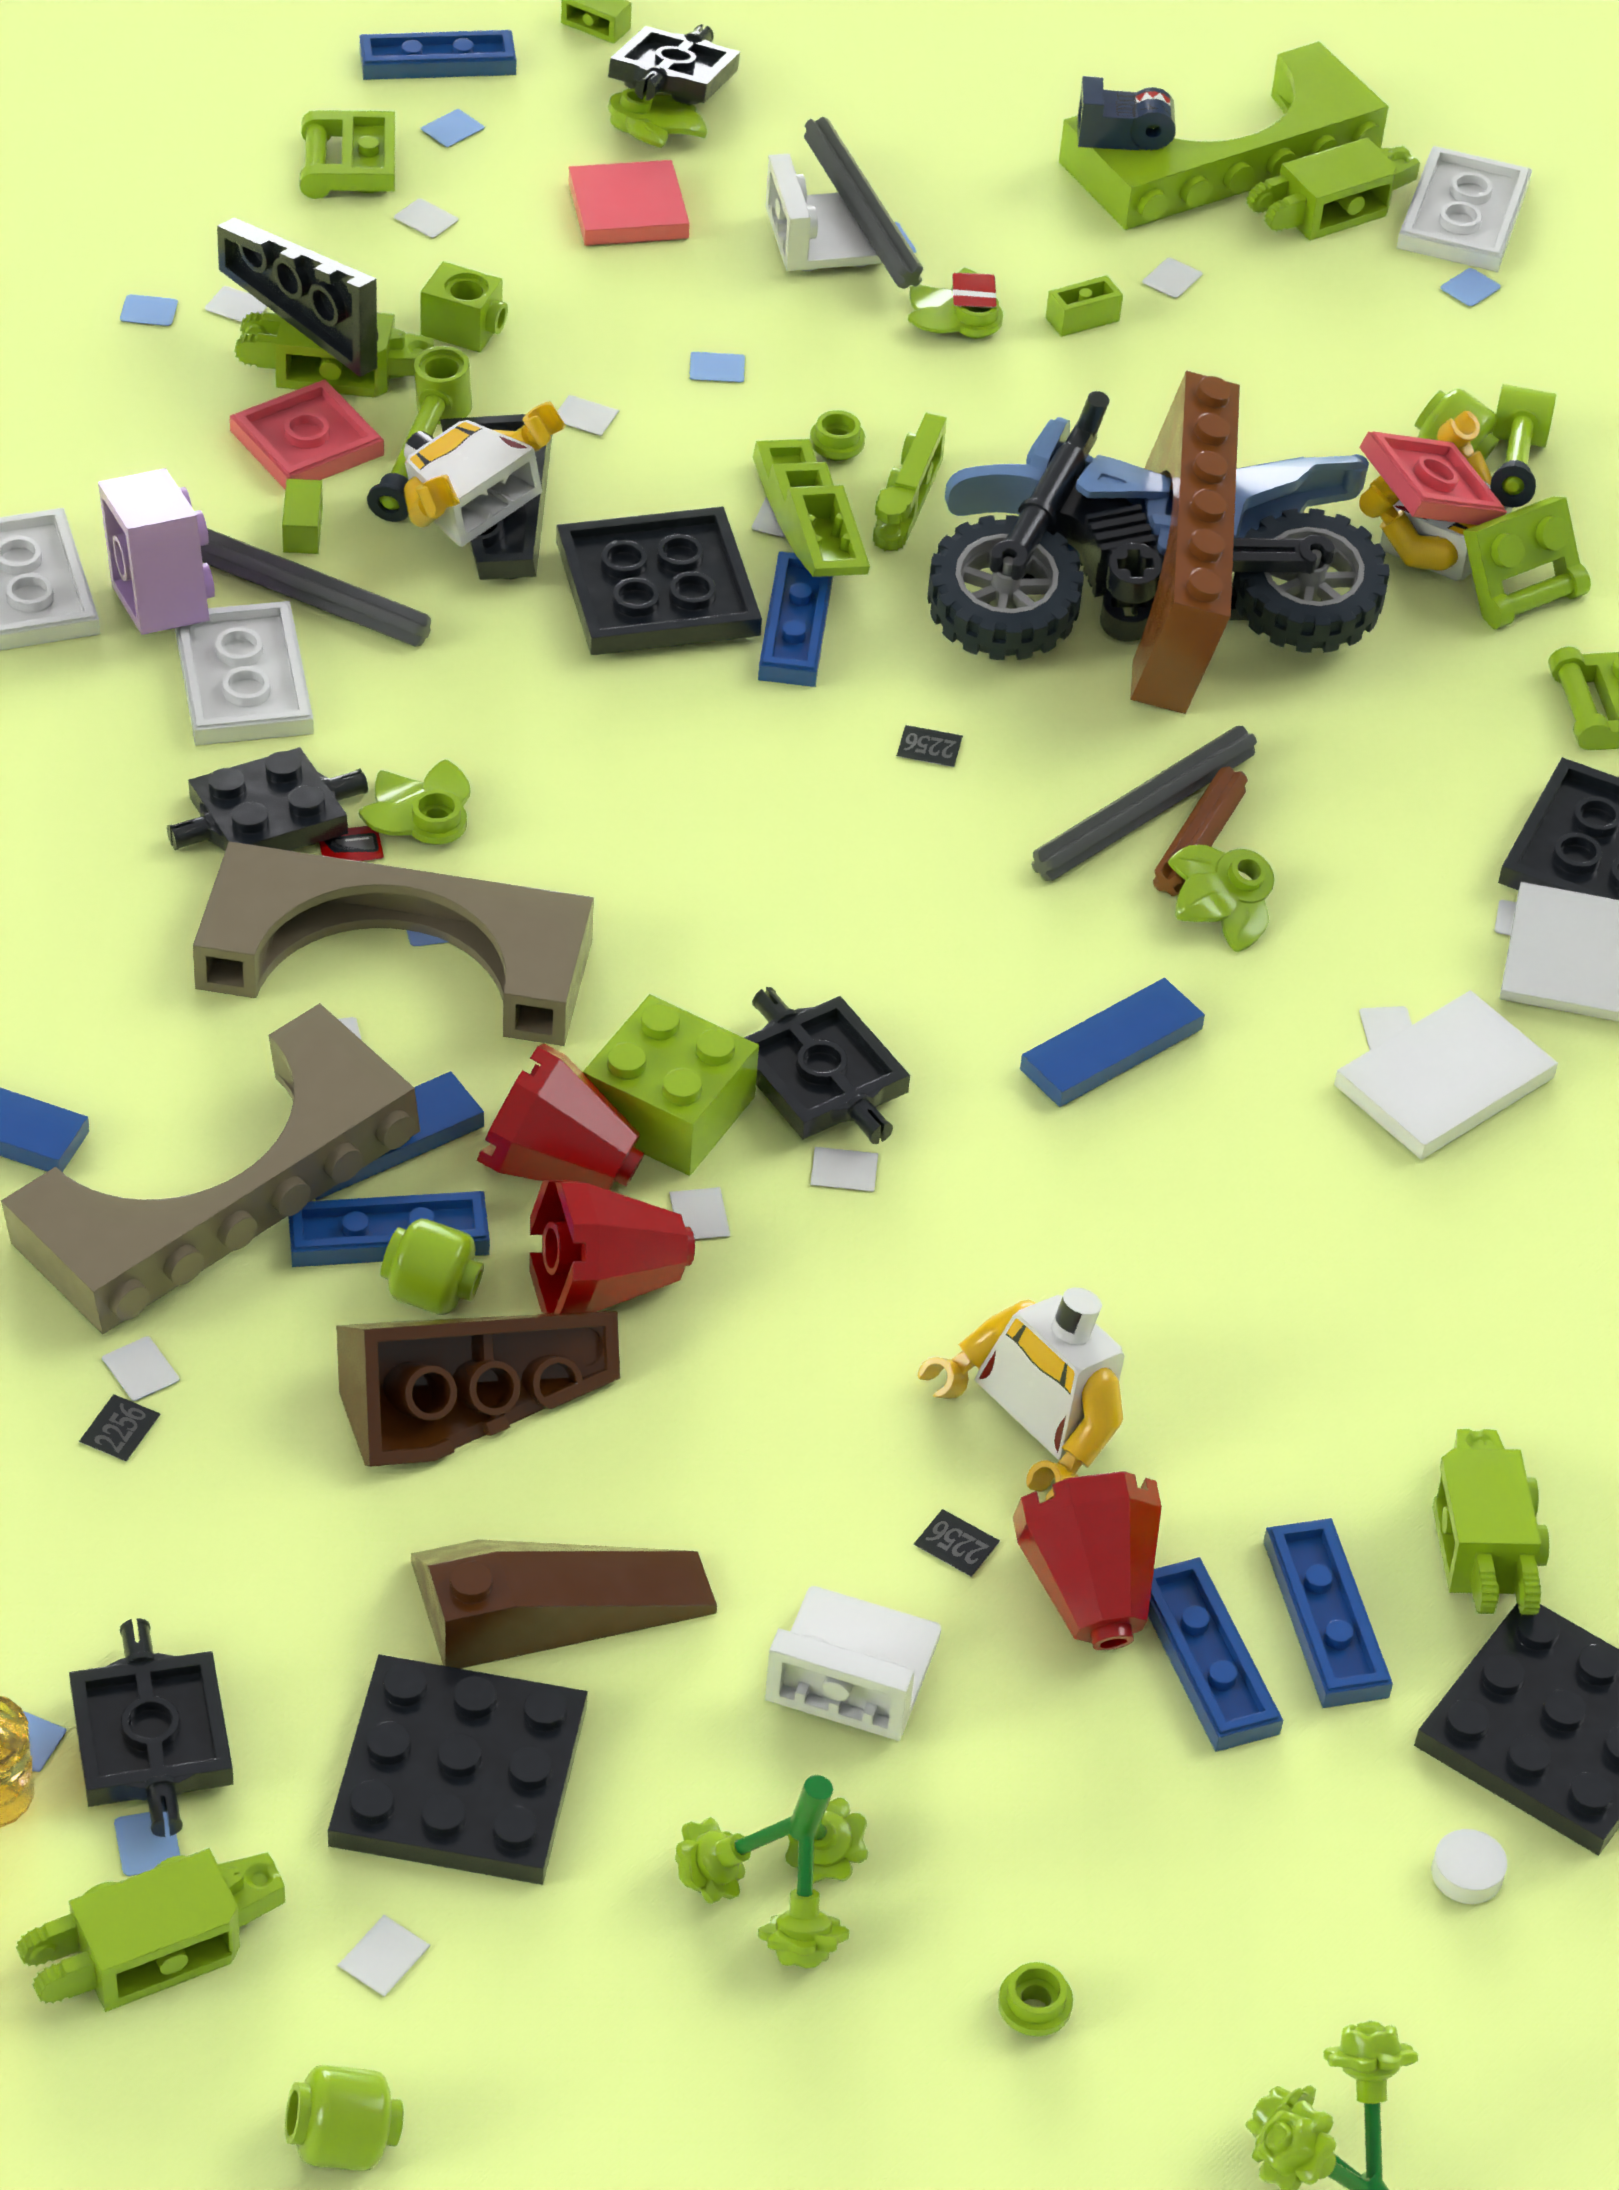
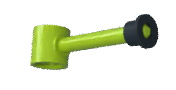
[367,346,472,522]
[1490,384,1557,508]

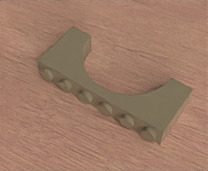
[193,842,594,1046]
[1,1003,420,1335]

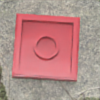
[568,160,690,246]
[229,379,384,490]
[1359,431,1507,525]

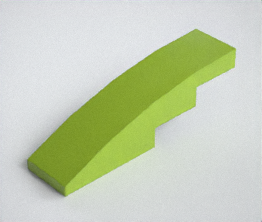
[752,439,870,577]

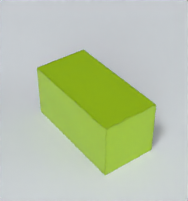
[561,0,632,44]
[1045,275,1123,337]
[282,479,323,554]

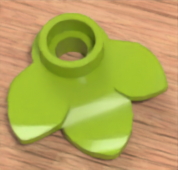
[608,89,707,148]
[908,268,1003,339]
[359,759,471,845]
[1168,845,1274,952]

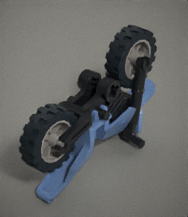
[927,391,1390,660]

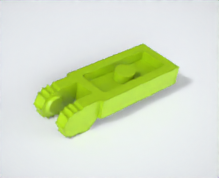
[873,413,947,551]

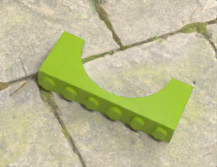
[1059,41,1389,230]

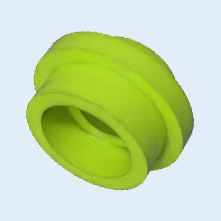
[810,410,865,461]
[998,1962,1073,2036]

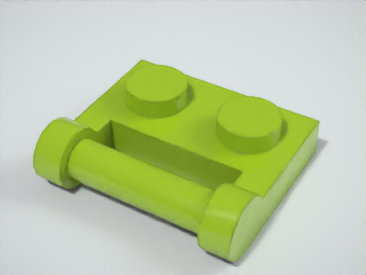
[299,110,395,199]
[1463,496,1591,629]
[1548,646,1619,750]

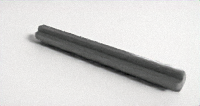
[804,116,923,289]
[201,528,431,647]
[1031,726,1257,881]

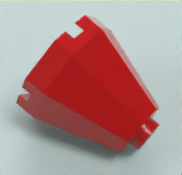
[476,1044,645,1191]
[529,1180,695,1314]
[1013,1471,1162,1651]

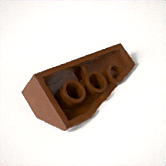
[336,1311,620,1467]
[411,1539,717,1669]

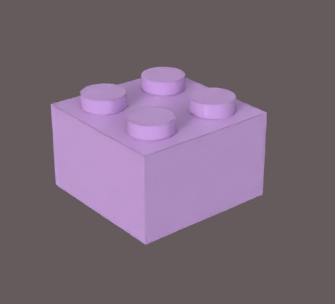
[98,468,215,635]

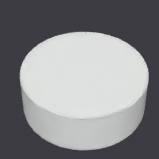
[1431,1829,1507,1904]

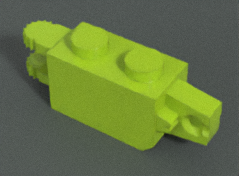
[1246,137,1420,241]
[234,311,434,398]
[1432,1429,1549,1615]
[16,1848,285,2012]

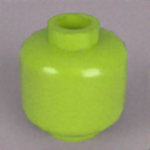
[1414,388,1499,460]
[380,1218,484,1315]
[285,2065,404,2171]

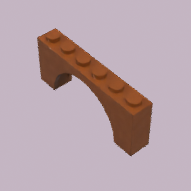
[1130,370,1240,714]

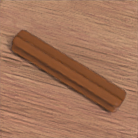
[1153,766,1248,896]

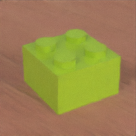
[582,994,759,1176]

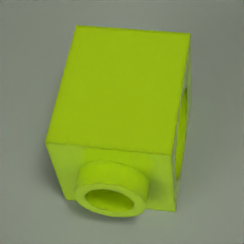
[420,261,508,352]

